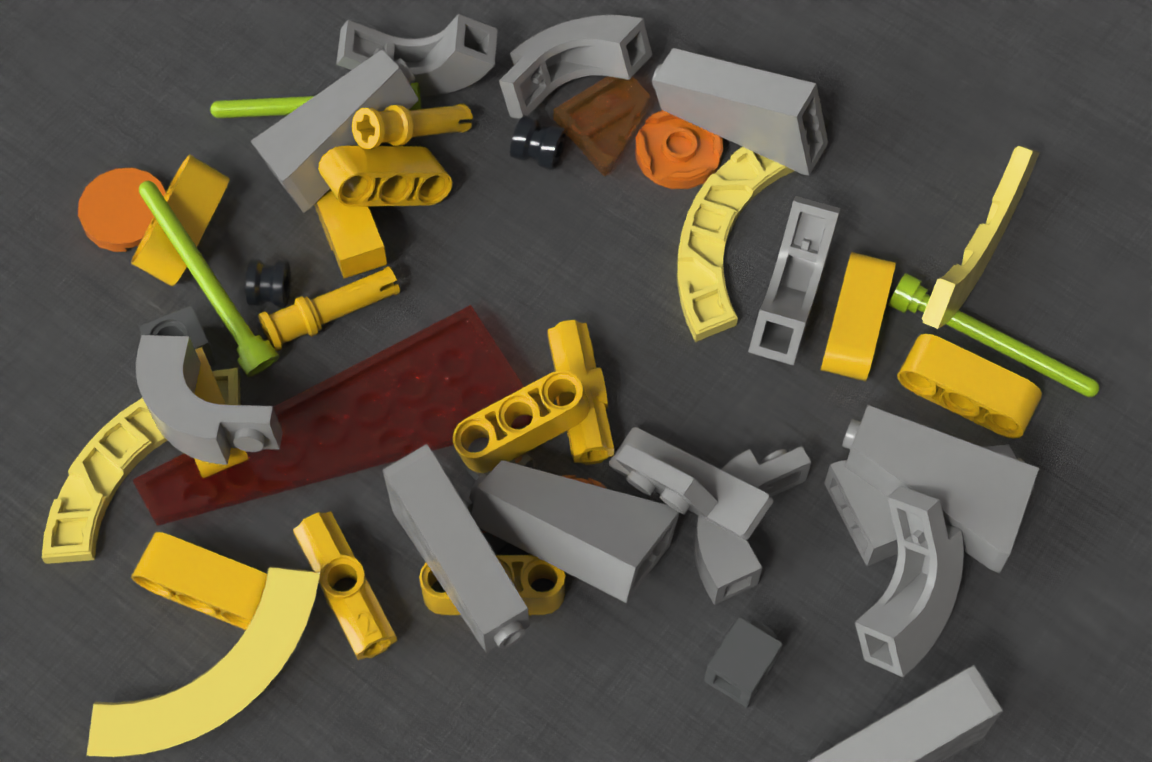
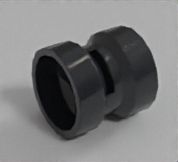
[510,115,567,171]

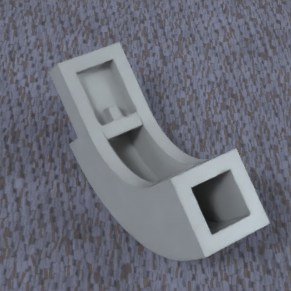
[336,14,497,96]
[499,15,652,119]
[748,196,841,365]
[136,335,283,465]
[694,446,811,605]
[855,486,964,677]

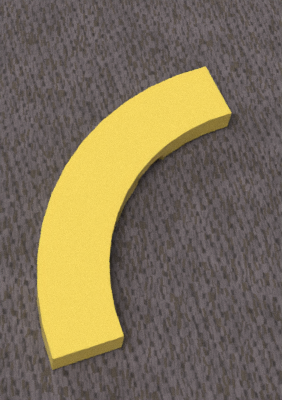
[922,146,1040,329]
[677,147,794,342]
[42,368,240,564]
[87,566,320,757]

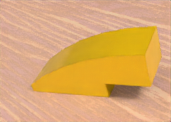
[314,189,387,279]

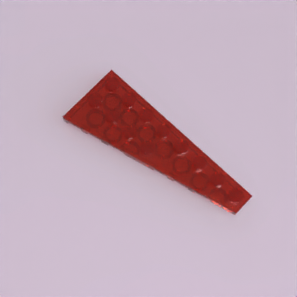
[132,305,533,526]

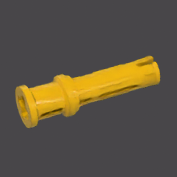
[352,104,473,149]
[258,266,400,352]

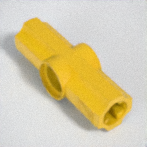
[548,319,614,465]
[293,511,397,660]

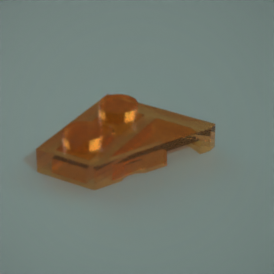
[553,76,650,177]

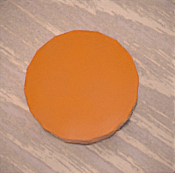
[635,110,723,189]
[78,168,166,252]

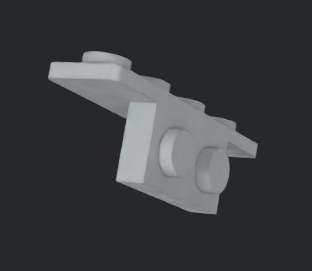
[609,427,773,540]

